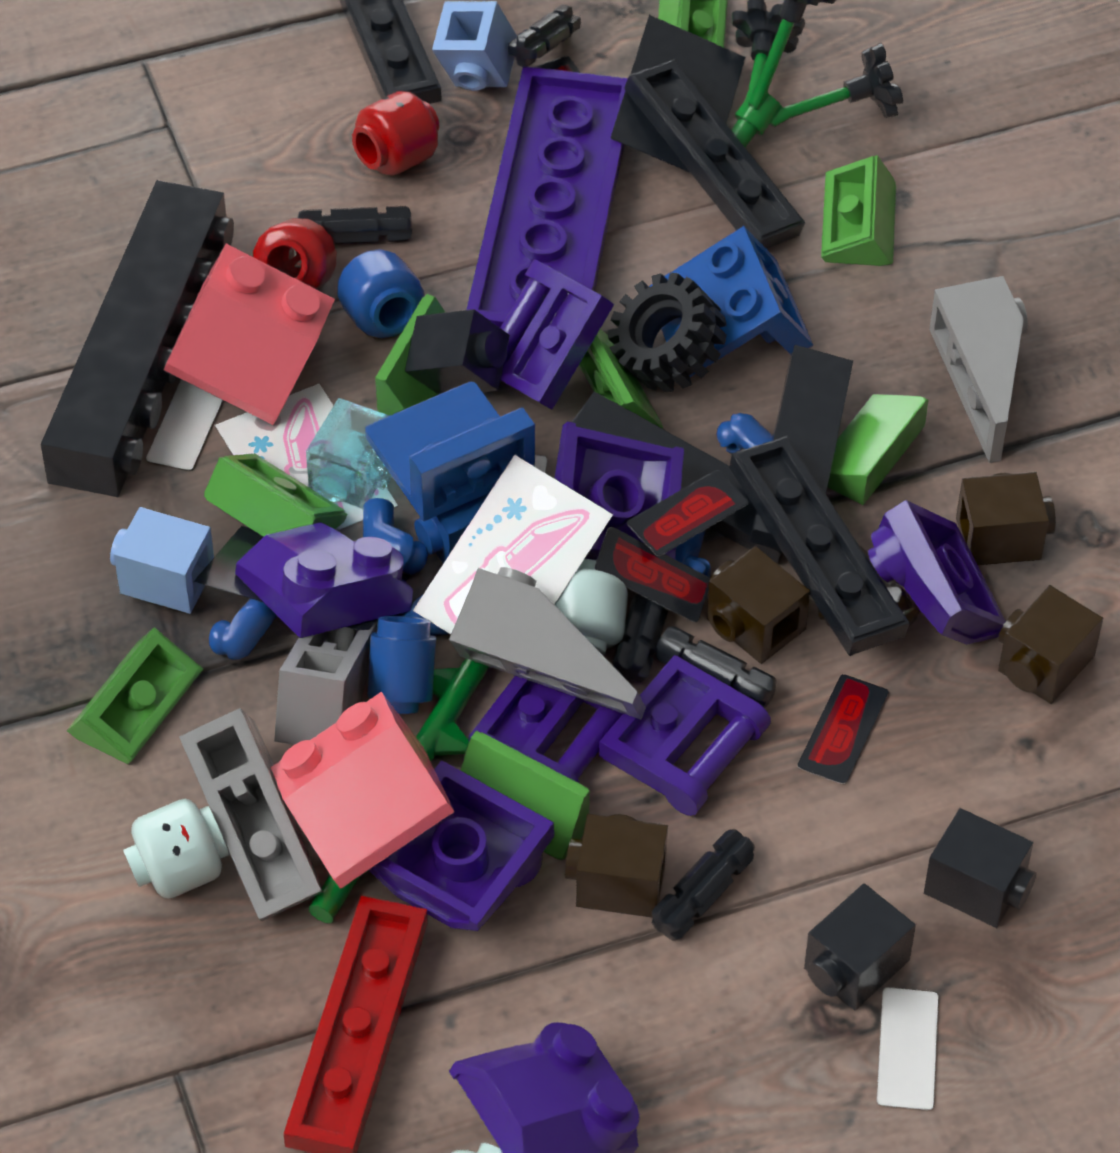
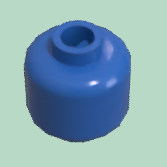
[337,249,424,339]

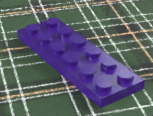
[466,67,628,327]

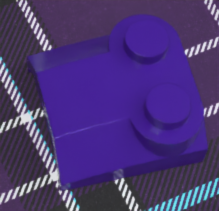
[554,421,684,560]
[868,500,1006,645]
[235,522,413,638]
[369,760,555,931]
[449,1022,640,1153]

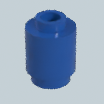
[367,616,436,714]

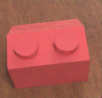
[163,244,335,425]
[270,692,454,889]

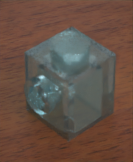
[306,398,392,509]

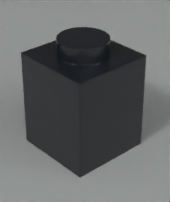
[405,309,510,395]
[923,808,1037,928]
[804,883,916,1011]

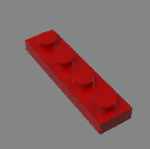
[283,895,428,1153]

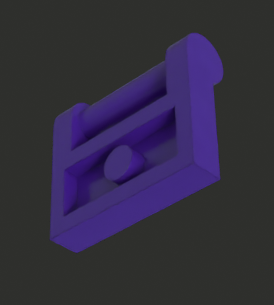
[500,259,615,410]
[599,655,771,816]
[468,676,624,784]

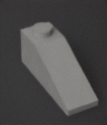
[929,276,1028,463]
[449,567,646,719]
[274,619,378,745]
[179,708,323,921]

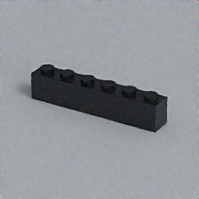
[40,180,234,497]

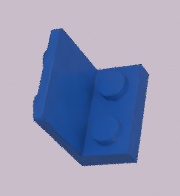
[649,226,813,377]
[365,382,535,522]

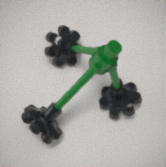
[731,0,903,148]

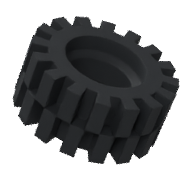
[608,272,727,392]

